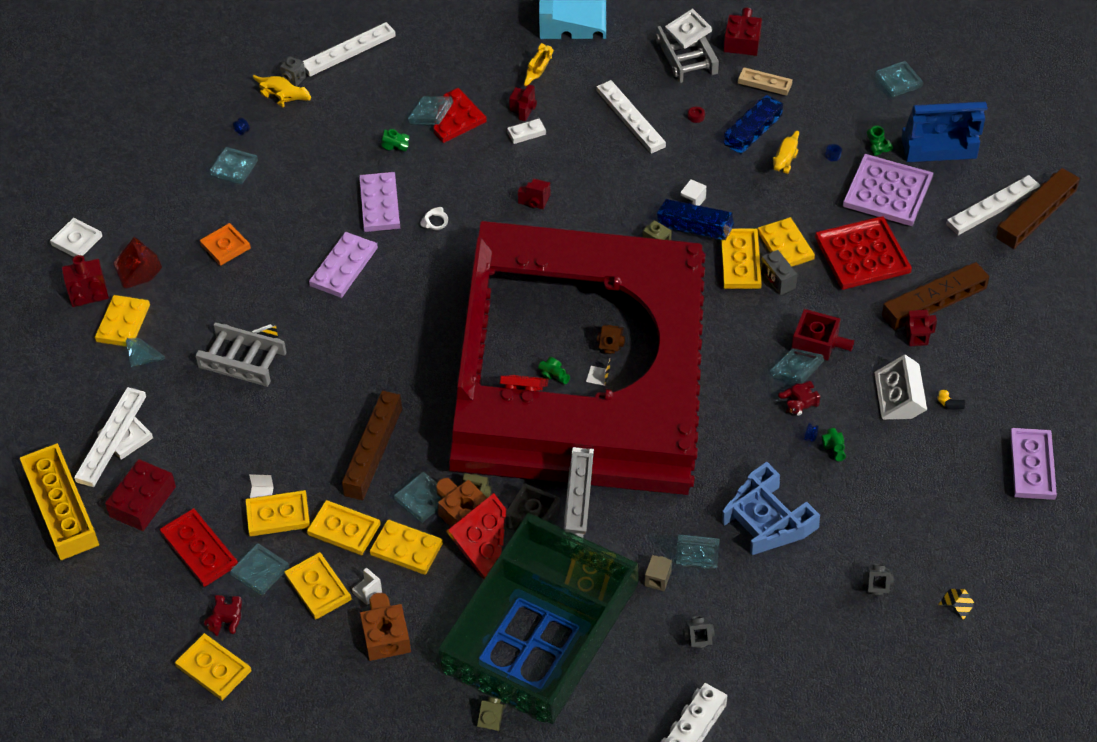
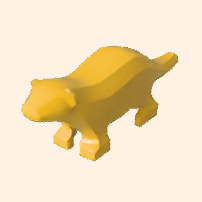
[524,43,554,86]
[253,75,311,108]
[773,131,799,174]

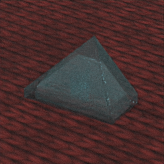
[126,338,165,367]

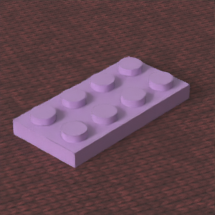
[360,172,400,232]
[309,232,378,298]
[1010,428,1057,500]

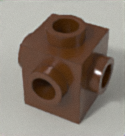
[597,324,625,354]

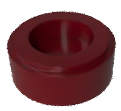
[688,106,705,123]

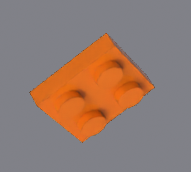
[199,223,251,266]

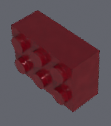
[105,459,176,531]

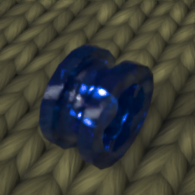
[233,118,250,135]
[825,144,842,161]
[804,423,819,443]

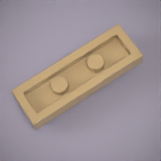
[738,68,792,96]

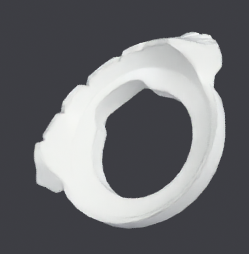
[420,207,448,230]

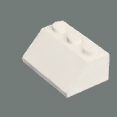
[875,354,927,420]

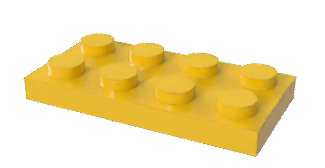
[721,229,762,289]

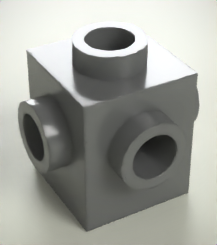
[280,56,306,87]
[863,563,894,595]
[683,616,715,648]

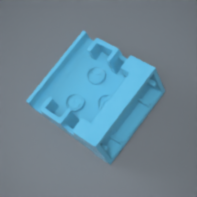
[539,0,606,39]

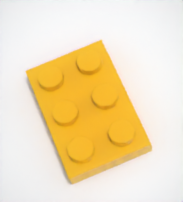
[758,217,815,267]
[95,295,150,347]
[246,490,310,536]
[307,500,380,555]
[370,520,443,575]
[284,552,352,620]
[175,633,252,701]

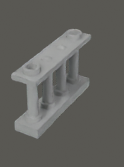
[655,26,719,83]
[196,322,286,387]
[562,451,593,547]

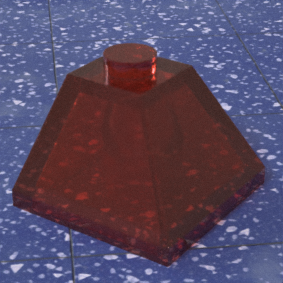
[114,237,162,288]

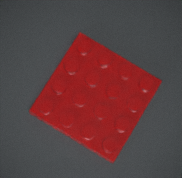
[815,216,912,290]

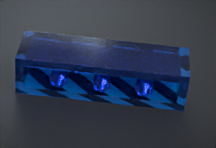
[724,95,783,154]
[657,199,734,240]

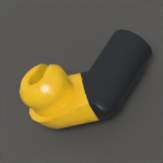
[937,390,965,409]

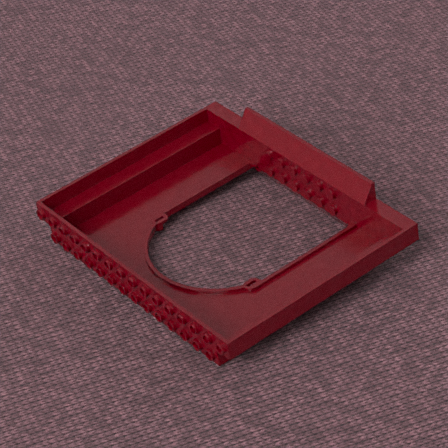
[449,221,705,495]

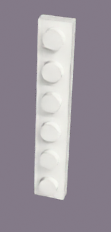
[302,22,396,76]
[597,80,666,153]
[946,175,1041,235]
[74,387,146,487]

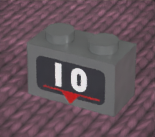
[761,250,797,295]

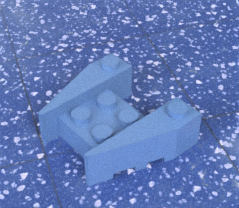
[722,462,820,555]

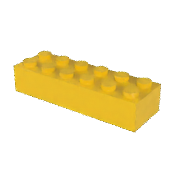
[20,443,99,561]

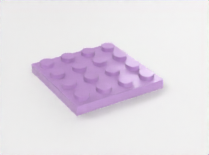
[843,154,933,226]

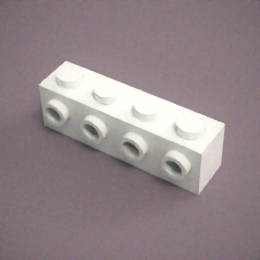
[661,683,727,742]

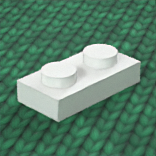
[507,118,546,144]

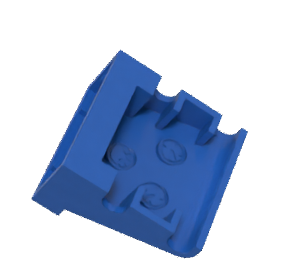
[901,102,988,162]

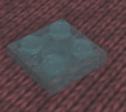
[875,61,923,97]
[408,96,454,124]
[210,147,258,184]
[770,348,824,384]
[394,472,442,523]
[676,534,720,569]
[230,543,290,596]

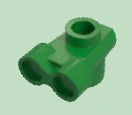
[866,126,893,156]
[381,129,409,152]
[538,357,570,384]
[821,428,846,461]

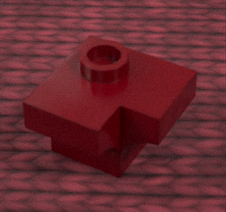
[509,84,537,122]
[518,178,551,210]
[905,310,937,346]

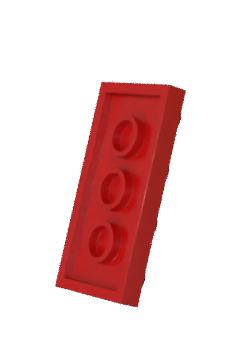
[500,375,548,391]
[159,508,239,587]

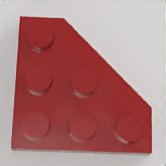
[434,88,487,143]
[446,493,506,580]

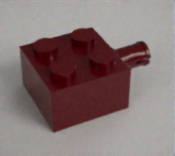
[724,8,762,56]
[62,255,109,307]
[792,309,855,361]

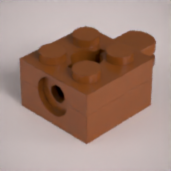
[436,478,487,527]
[360,593,411,661]

